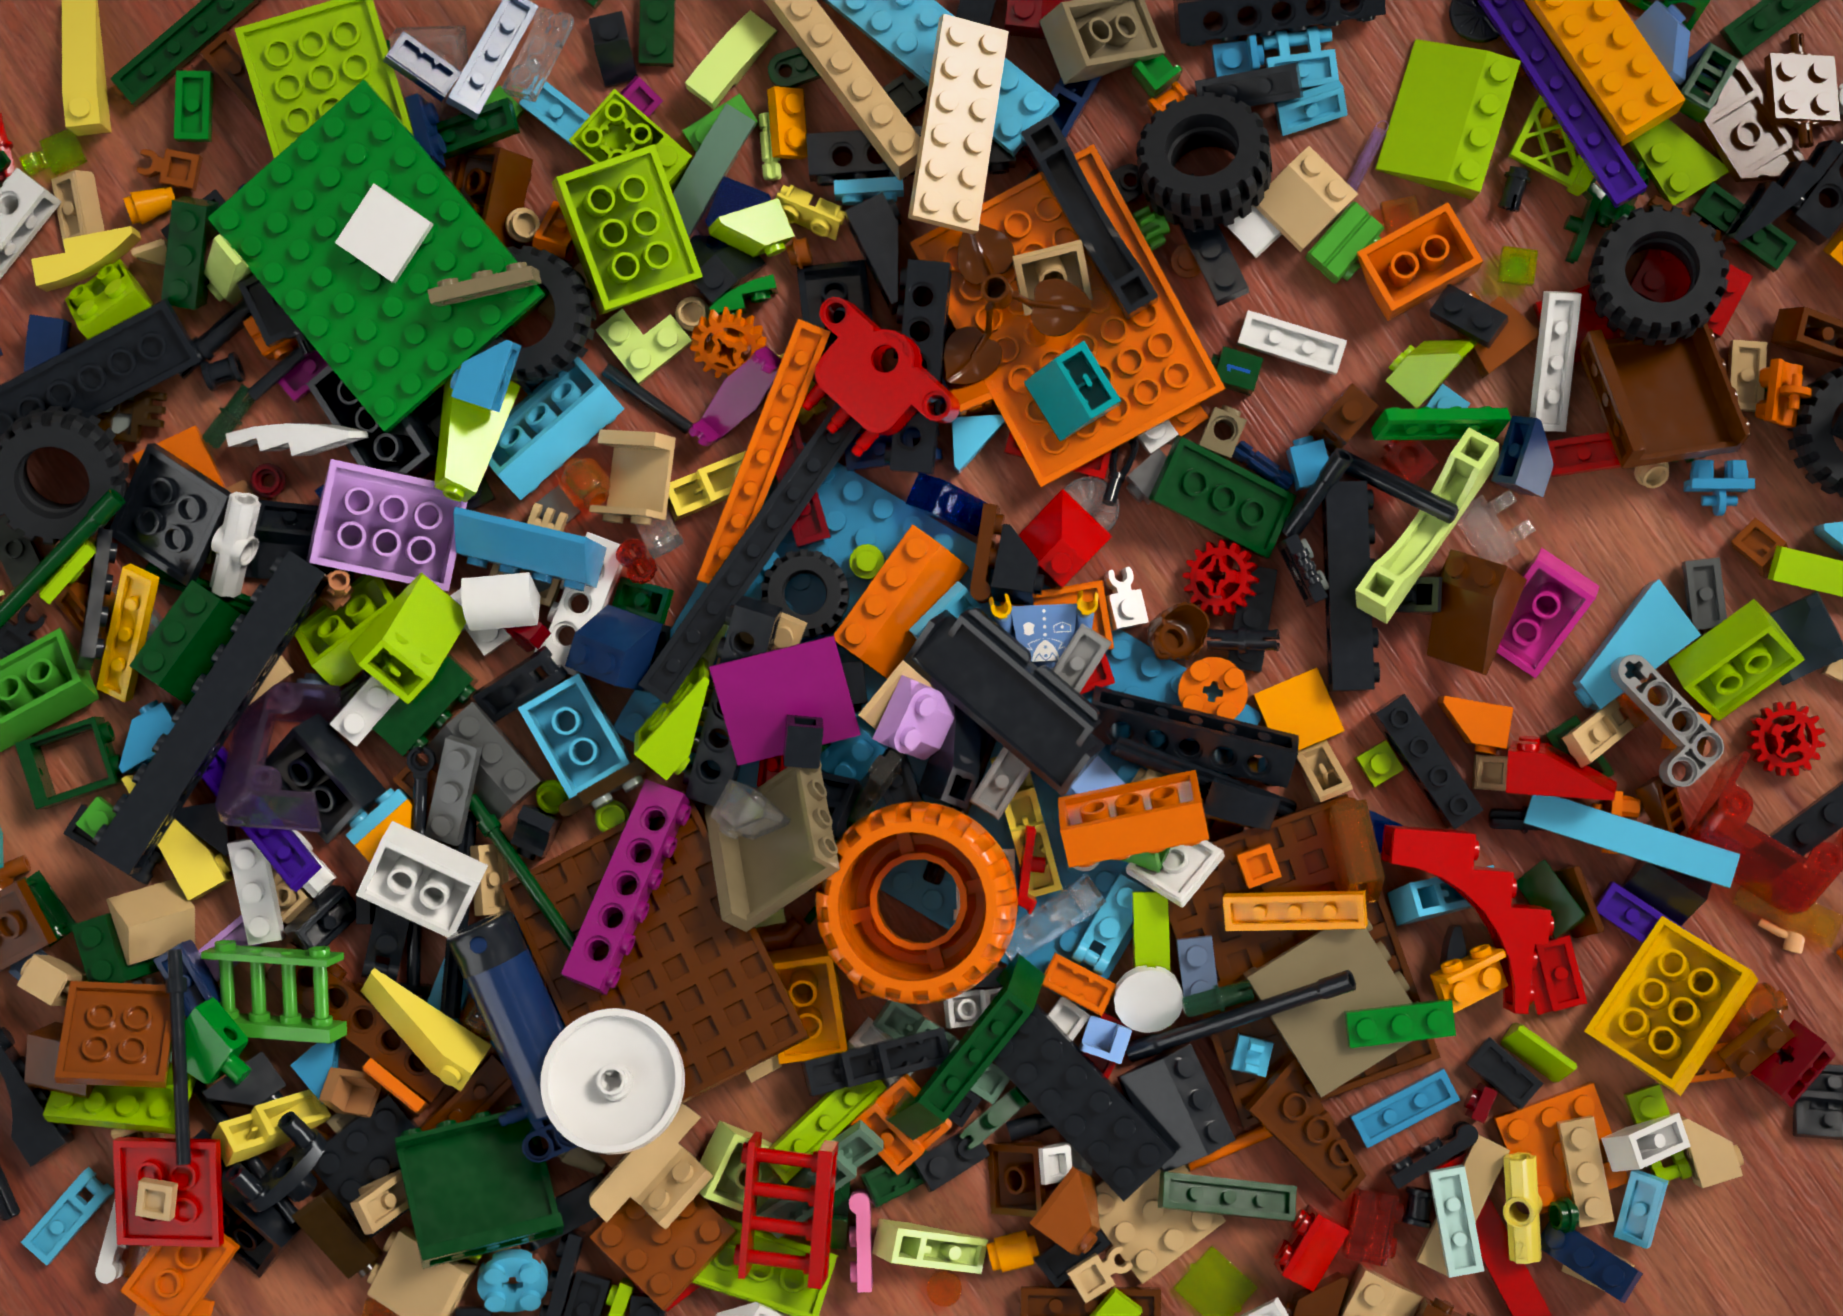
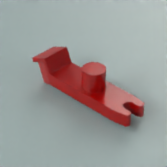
[1017,825,1046,914]

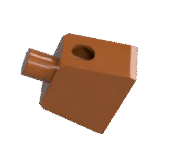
[1457,290,1539,378]

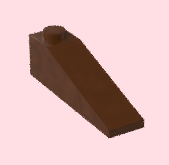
[1771,306,1843,364]

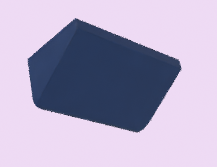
[153,940,221,1018]

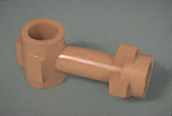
[320,570,354,611]

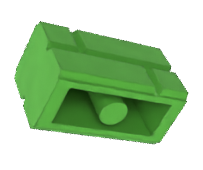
[1305,201,1385,284]

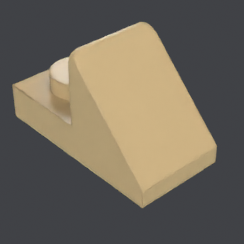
[350,1170,409,1235]

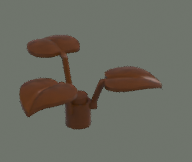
[944,223,1093,385]

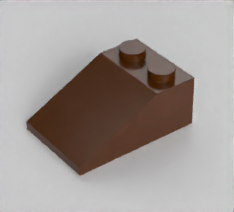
[1427,549,1527,675]

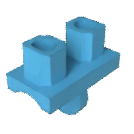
[1684,460,1755,516]

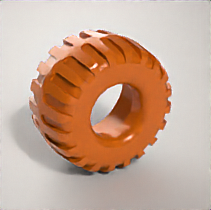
[816,802,1018,1004]

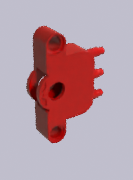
[802,297,960,457]

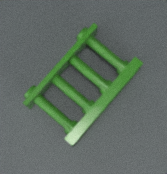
[201,940,347,1044]

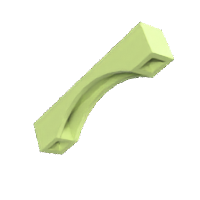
[1355,428,1499,624]

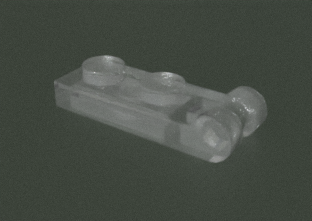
[502,7,574,102]

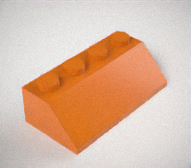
[834,524,969,679]
[1058,770,1209,868]

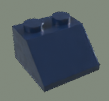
[565,605,663,691]

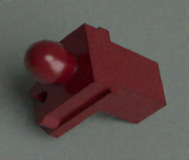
[503,620,551,653]

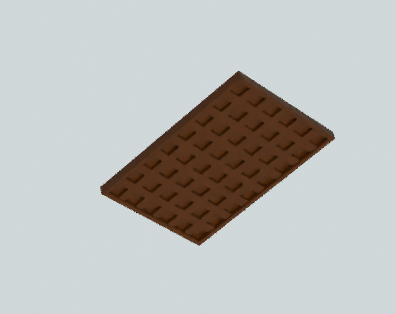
[501,789,810,1104]
[1168,794,1441,1128]

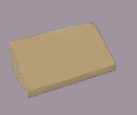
[51,170,105,246]

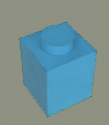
[1286,436,1329,491]

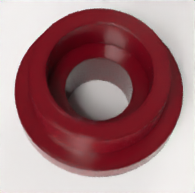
[250,463,286,498]

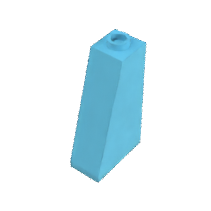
[1572,579,1701,710]

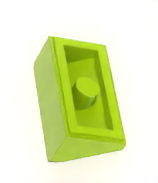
[1500,1022,1578,1083]

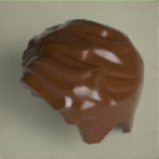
[1147,602,1210,661]

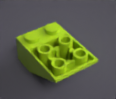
[569,88,693,192]
[349,572,466,704]

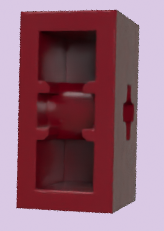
[1750,1019,1836,1108]

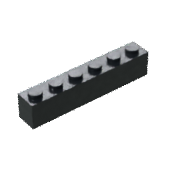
[1322,481,1380,692]

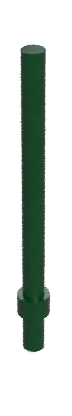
[469,794,576,953]

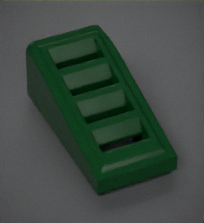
[1679,43,1740,123]

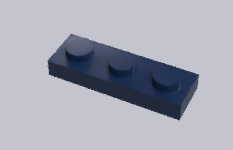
[1541,1221,1643,1304]

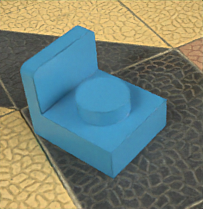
[1211,35,1265,77]

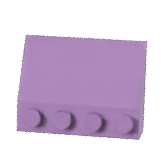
[307,459,468,592]

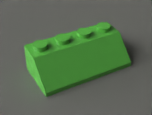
[0,628,100,752]

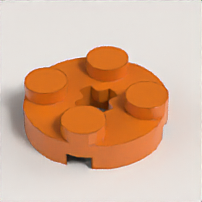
[1177,657,1248,719]

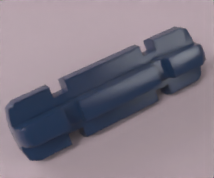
[1232,441,1295,491]

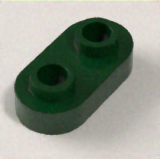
[768,47,822,88]

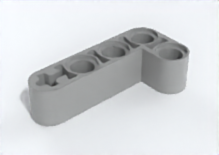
[1610,654,1724,787]

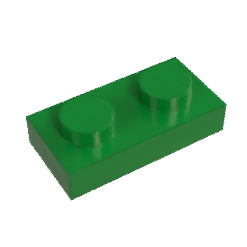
[174,70,214,142]

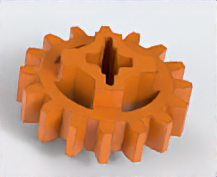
[690,307,767,378]

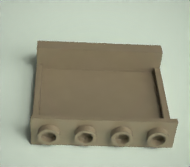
[704,761,840,932]
[1243,918,1418,1098]

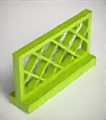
[1508,94,1594,197]

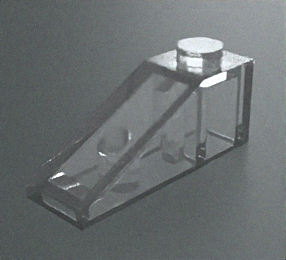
[1005,873,1107,961]

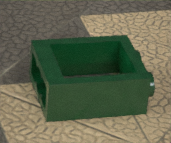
[15,716,125,809]

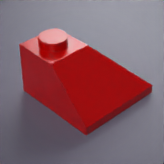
[1019,489,1113,588]

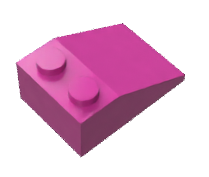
[1497,547,1600,679]

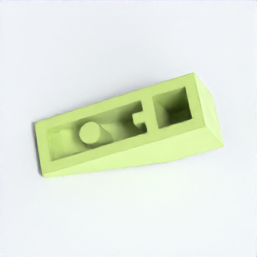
[204,234,254,305]
[872,1219,988,1274]

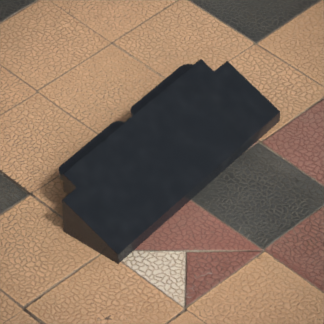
[903,608,1106,796]

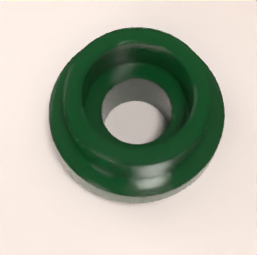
[1548,1197,1579,1233]

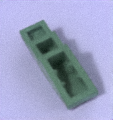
[673,103,756,238]
[872,1000,1010,1104]
[756,1120,884,1239]

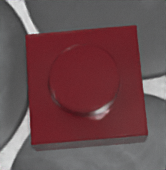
[1464,1083,1498,1124]

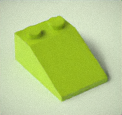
[634,657,710,781]

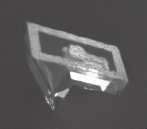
[635,509,684,560]

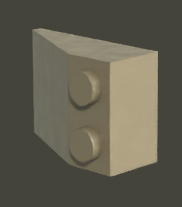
[1039,0,1165,84]

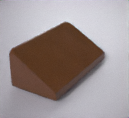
[1554,865,1604,938]

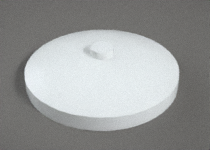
[540,1008,685,1155]

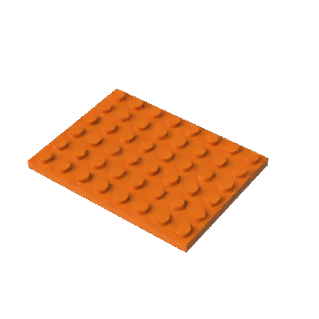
[910,144,1225,488]

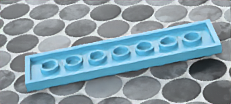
[823,0,1059,157]

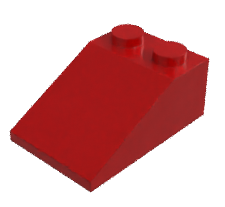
[1506,736,1617,801]

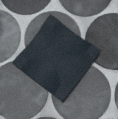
[1769,591,1843,686]

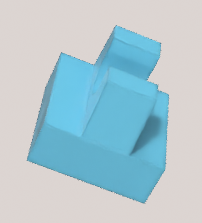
[1230,1033,1274,1077]

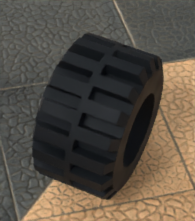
[761,549,849,639]

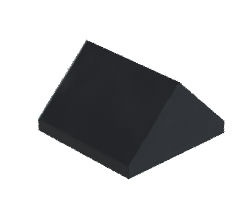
[1621,860,1712,926]

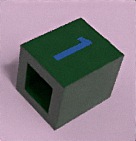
[1211,346,1263,396]

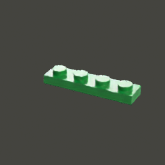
[1371,406,1511,440]

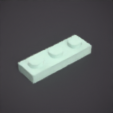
[1428,1164,1484,1278]

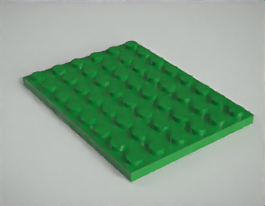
[208,79,545,432]

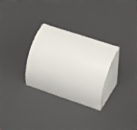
[461,572,541,631]

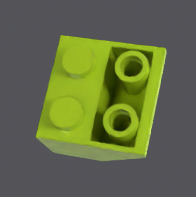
[65,258,154,339]

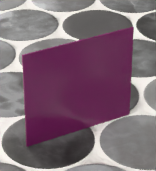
[709,635,861,766]

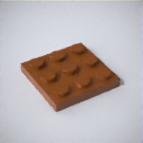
[54,981,172,1088]
[589,1194,738,1311]

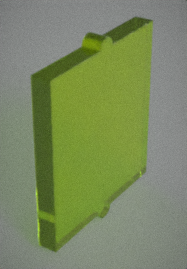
[1173,1245,1258,1316]

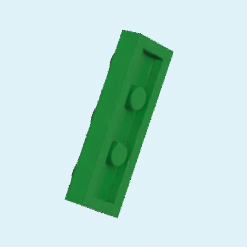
[1344,999,1456,1048]

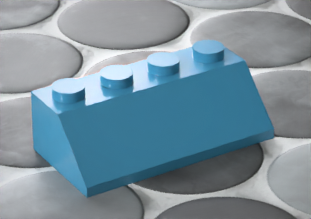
[453,507,607,591]

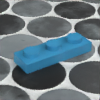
[1349,1068,1460,1148]

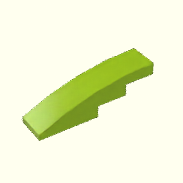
[1132,890,1171,1027]

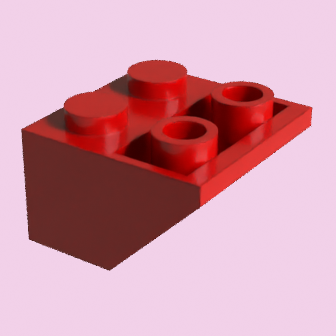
[1273,1204,1350,1292]

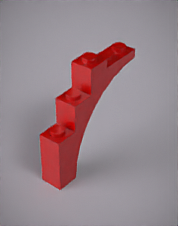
[1381,825,1554,1014]

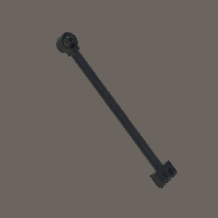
[397,745,436,1002]

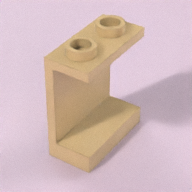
[589,429,676,526]

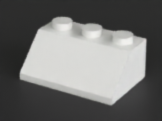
[356,821,488,938]

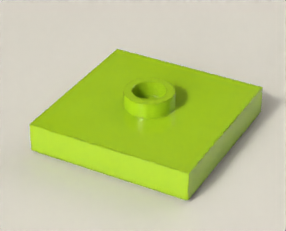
[39,537,96,604]

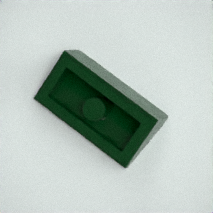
[1516,859,1585,940]

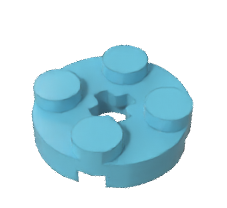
[477,1249,548,1312]

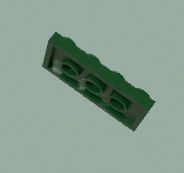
[1148,436,1296,559]

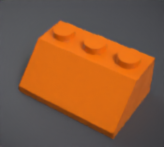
[1357,202,1483,321]

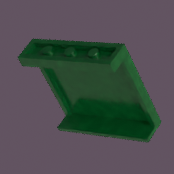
[395,1103,564,1269]

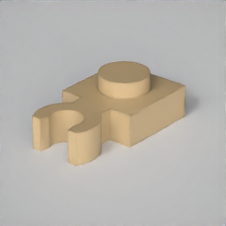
[1066,1245,1133,1303]

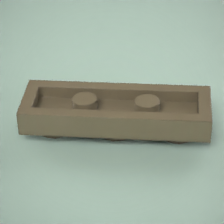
[427,262,542,307]

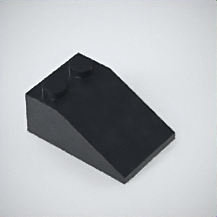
[845,192,902,315]
[797,260,873,374]

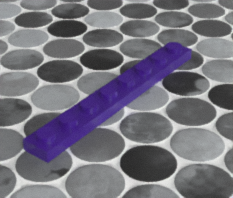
[1477,0,1647,209]

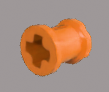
[1147,81,1188,115]

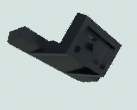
[245,500,355,584]

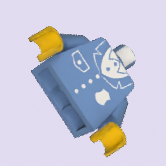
[989,590,1099,670]

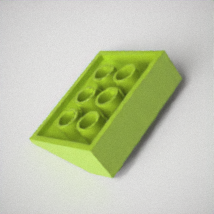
[1375,39,1521,200]
[551,144,703,315]

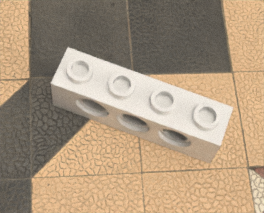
[0,168,62,279]
[534,532,630,676]

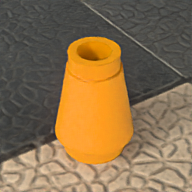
[123,187,175,225]

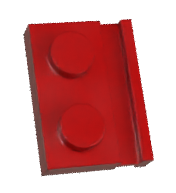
[1531,934,1587,1015]

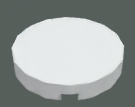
[1114,965,1184,1033]

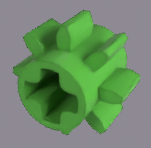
[1132,206,1170,251]

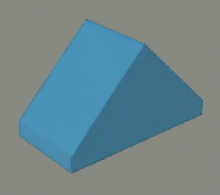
[290,1038,341,1104]

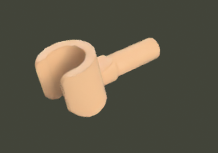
[1758,918,1805,954]

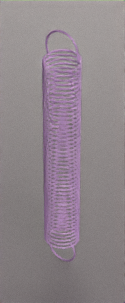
[1344,121,1388,211]

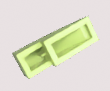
[685,10,778,109]

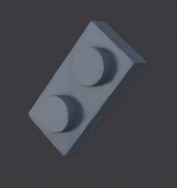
[1176,935,1220,1010]

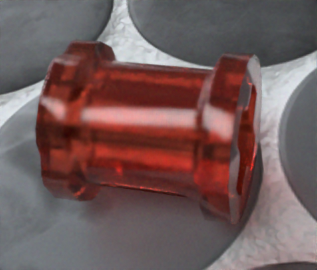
[616,539,658,584]

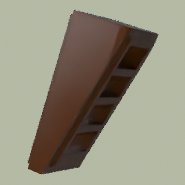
[1635,775,1691,838]

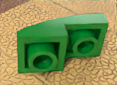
[709,274,778,315]

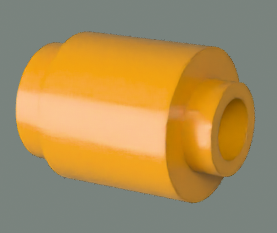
[986,1230,1040,1273]

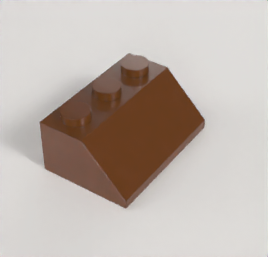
[453,147,533,248]

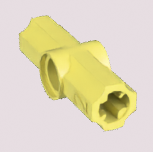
[1503,1152,1543,1264]

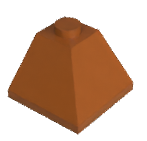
[1030,1167,1100,1256]

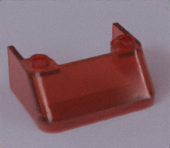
[1685,751,1843,915]

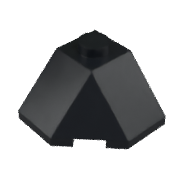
[690,235,767,306]

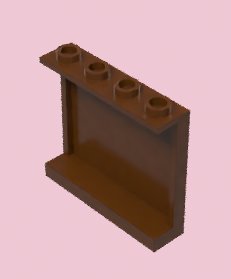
[1578,323,1750,469]

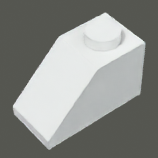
[1601,1113,1690,1172]

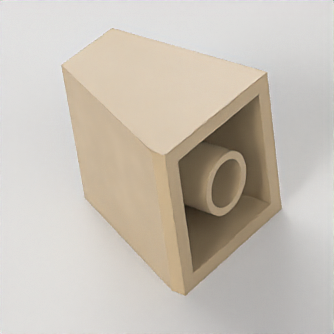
[367,1226,479,1316]

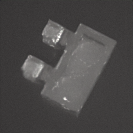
[1457,490,1536,564]

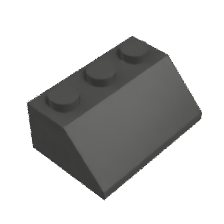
[427,702,545,821]

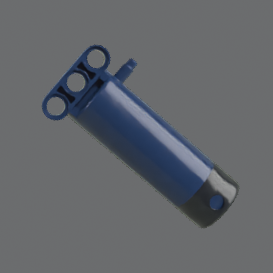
[447,910,578,1163]

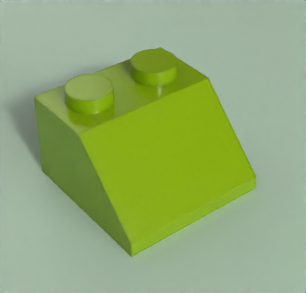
[1386,339,1477,408]

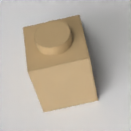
[17,954,88,1006]
[1680,1116,1744,1188]

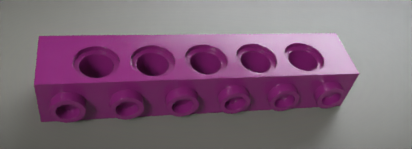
[561,779,691,995]

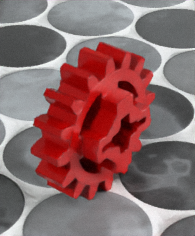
[1182,540,1259,616]
[1746,701,1826,776]

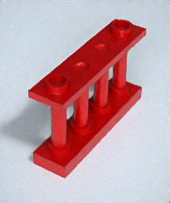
[734,1131,839,1289]

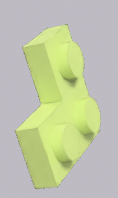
[595,309,692,385]

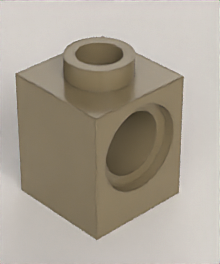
[1198,405,1247,460]

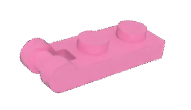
[849,1188,873,1292]

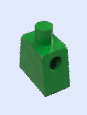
[170,997,252,1085]

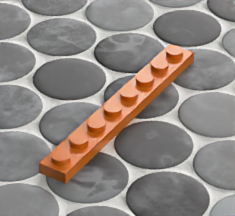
[697,318,831,584]

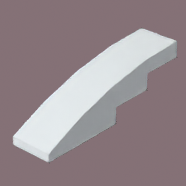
[225,423,369,456]

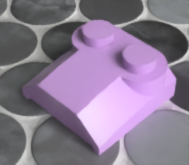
[872,675,955,760]

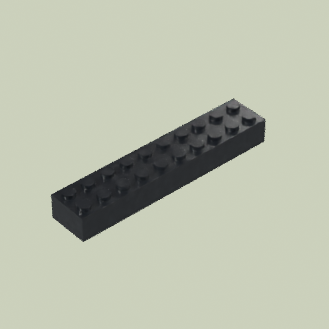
[92,551,328,875]

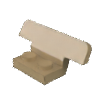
[589,1103,713,1230]

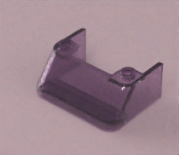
[215,682,343,832]

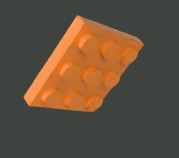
[1493,1082,1629,1215]

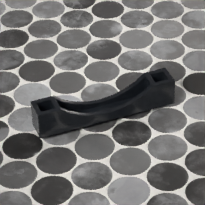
[1020,115,1159,320]
[0,1027,75,1167]

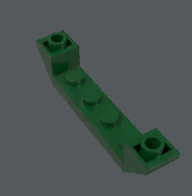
[886,953,1045,1140]

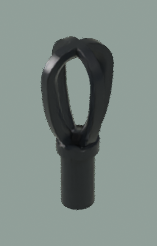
[1102,438,1139,506]

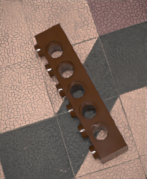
[265,941,447,1103]

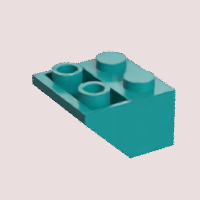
[1024,341,1121,442]

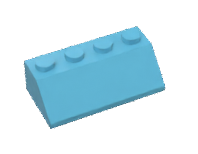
[488,356,625,500]

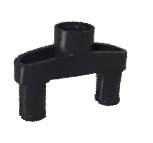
[225,1111,326,1212]

